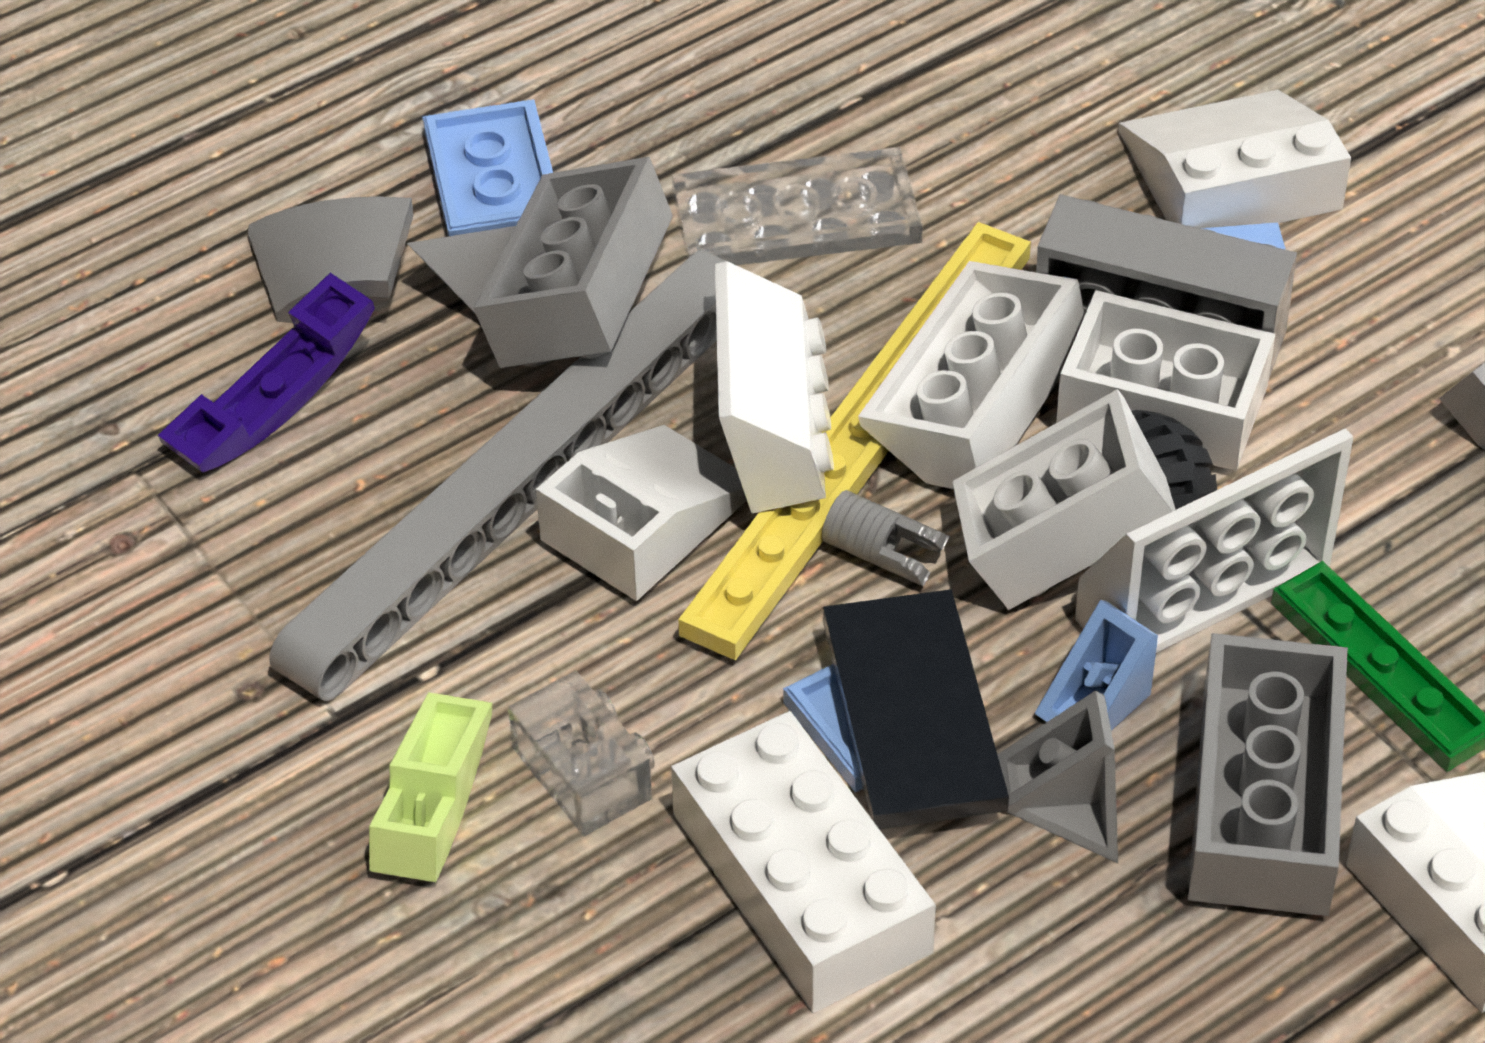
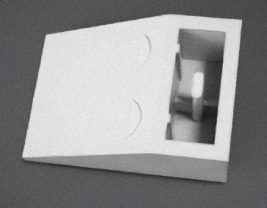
[536,425,747,601]

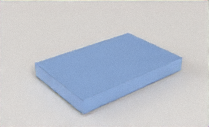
[422,99,553,236]

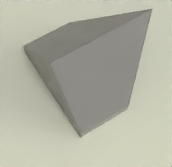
[407,226,516,326]
[998,690,1118,863]

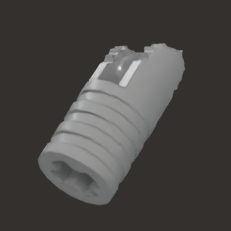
[822,490,950,586]

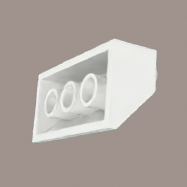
[715,261,834,514]
[858,261,1085,489]

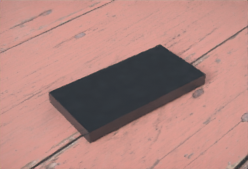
[823,589,1009,830]

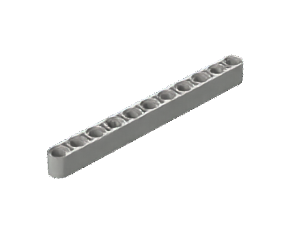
[269,250,725,701]

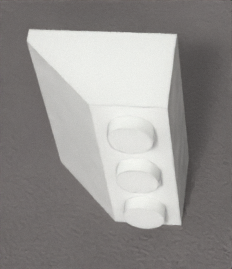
[952,389,1176,610]

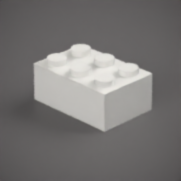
[1056,290,1275,471]

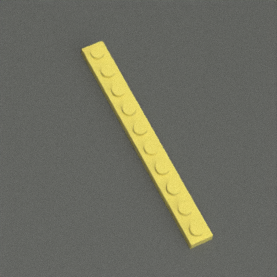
[678,222,1031,661]

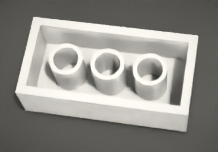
[671,711,936,1013]

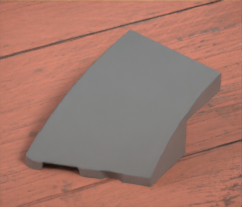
[248,196,413,323]

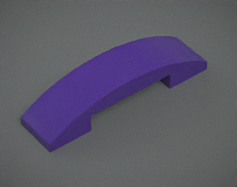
[157,272,375,473]

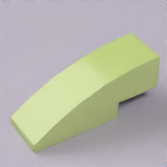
[369,692,492,883]

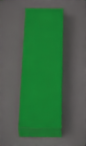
[1271,560,1485,772]

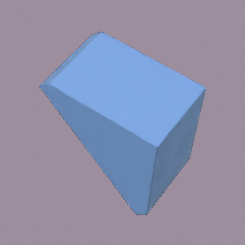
[1035,600,1158,731]

